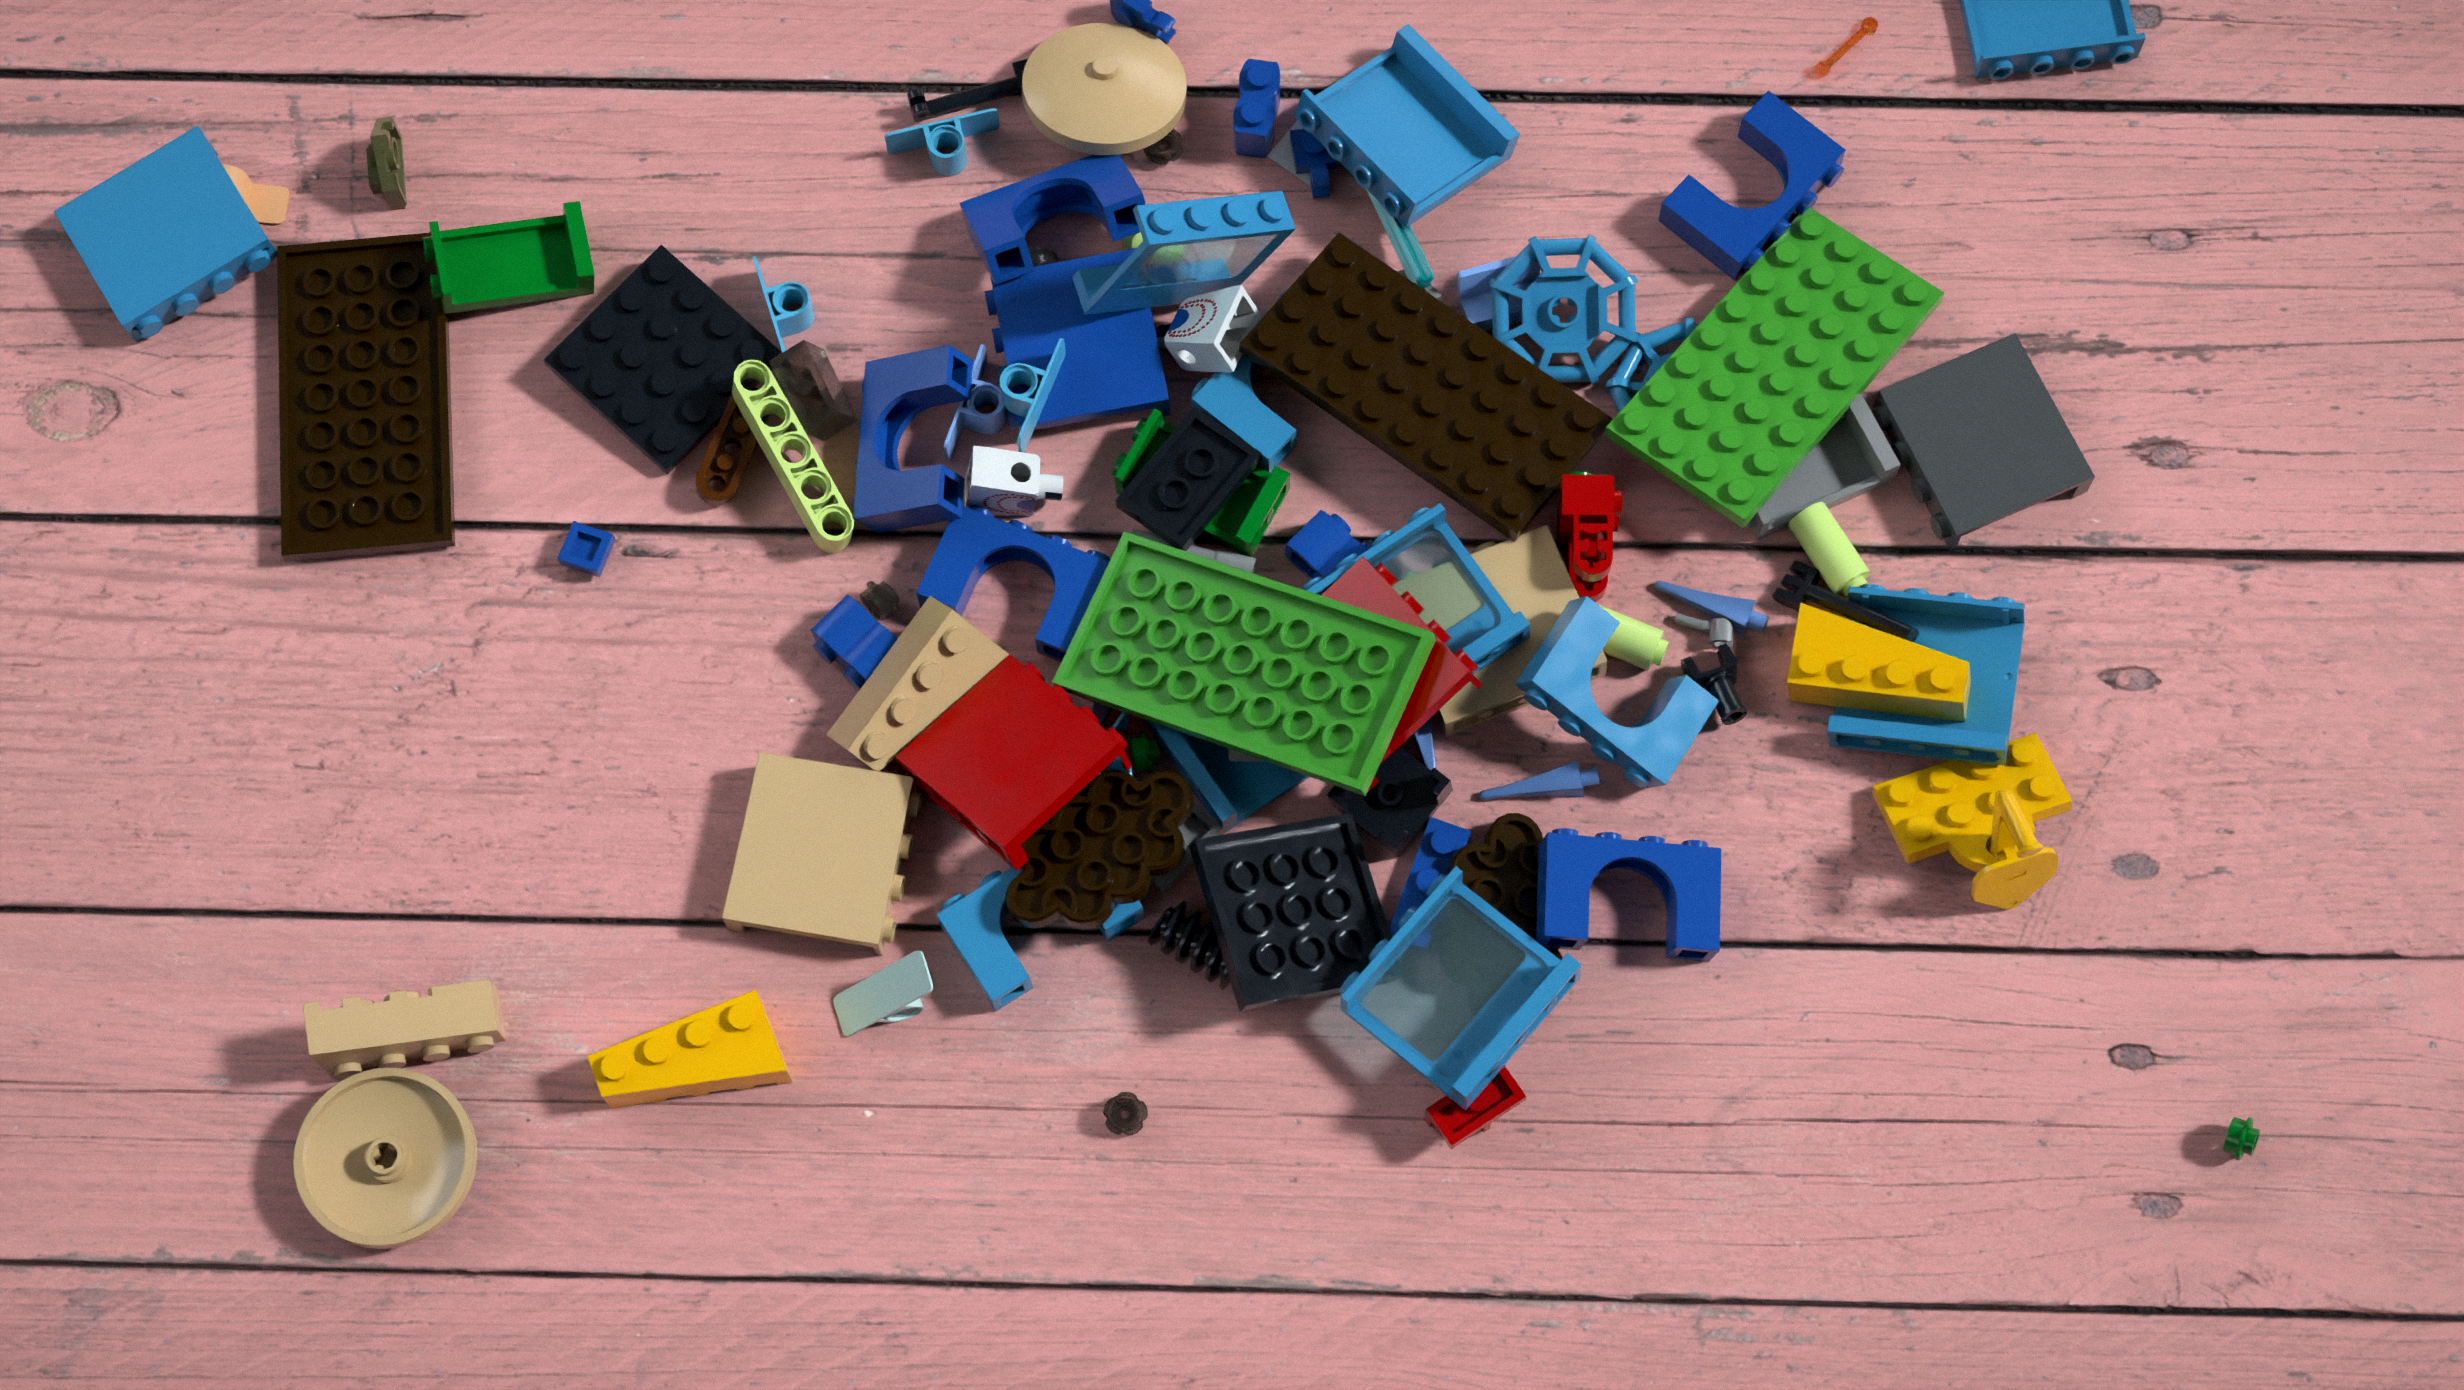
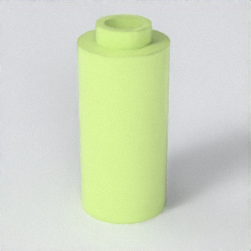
[1788,502,1871,598]
[1599,605,1669,671]

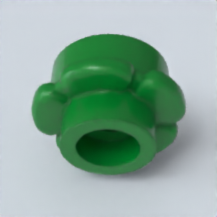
[1128,731,1160,773]
[2223,1117,2260,1161]

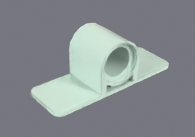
[833,950,933,1036]

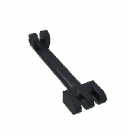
[907,59,1028,121]
[1772,561,1919,642]

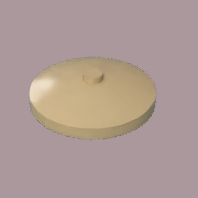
[1022,23,1187,155]
[293,1067,478,1249]

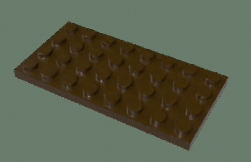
[1239,232,1613,542]
[277,233,455,561]

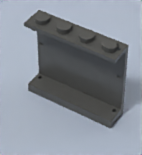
[1872,333,2095,551]

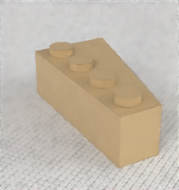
[826,596,1010,771]
[302,979,506,1079]

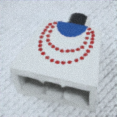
[1156,285,1261,373]
[964,445,1063,516]

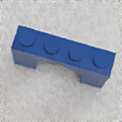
[1658,90,1846,281]
[960,155,1146,285]
[852,345,973,533]
[916,505,1110,662]
[1536,828,1721,962]

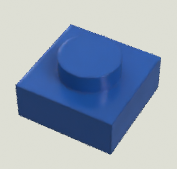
[557,521,616,577]

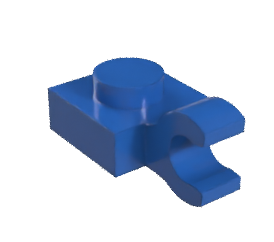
[1290,129,1337,199]

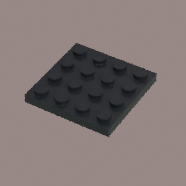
[544,245,784,475]
[1189,813,1404,1012]

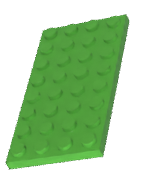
[1605,208,1944,528]
[1052,531,1436,796]

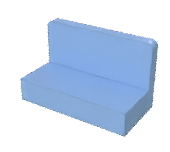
[1457,256,1540,331]

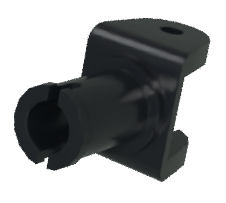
[1681,643,1747,725]

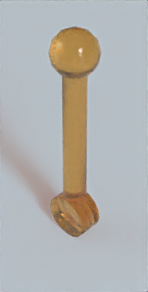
[1815,17,1878,77]

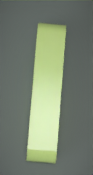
[732,360,854,553]

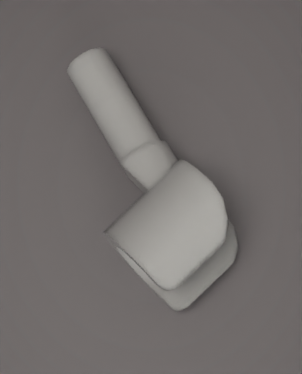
[1675,613,1733,648]

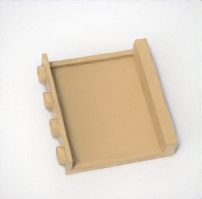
[1392,525,1607,737]
[722,752,923,956]

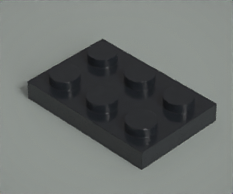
[1115,407,1262,551]

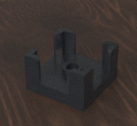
[1327,746,1453,858]

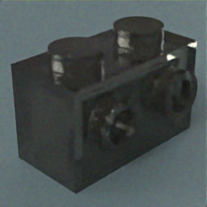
[769,340,859,441]

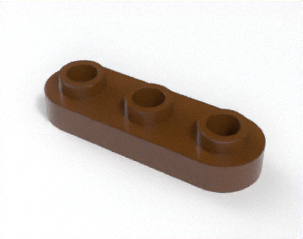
[695,386,770,506]

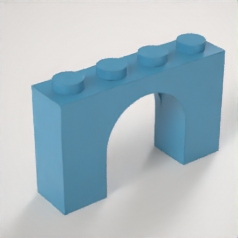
[1191,289,1297,473]
[1515,596,1719,788]
[936,868,1144,1012]

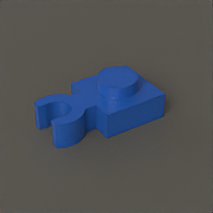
[1110,0,1176,44]

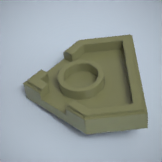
[366,117,407,210]

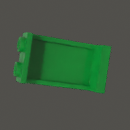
[422,201,595,314]
[1112,408,1290,557]

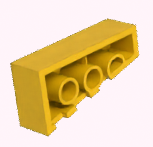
[1787,602,1971,722]
[587,989,793,1108]

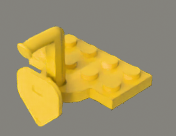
[1873,733,2072,909]

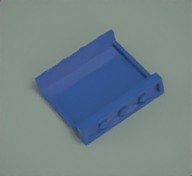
[985,248,1170,432]

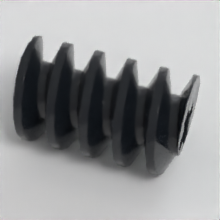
[1148,900,1230,990]

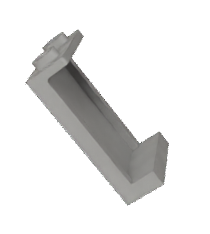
[1745,393,1901,540]

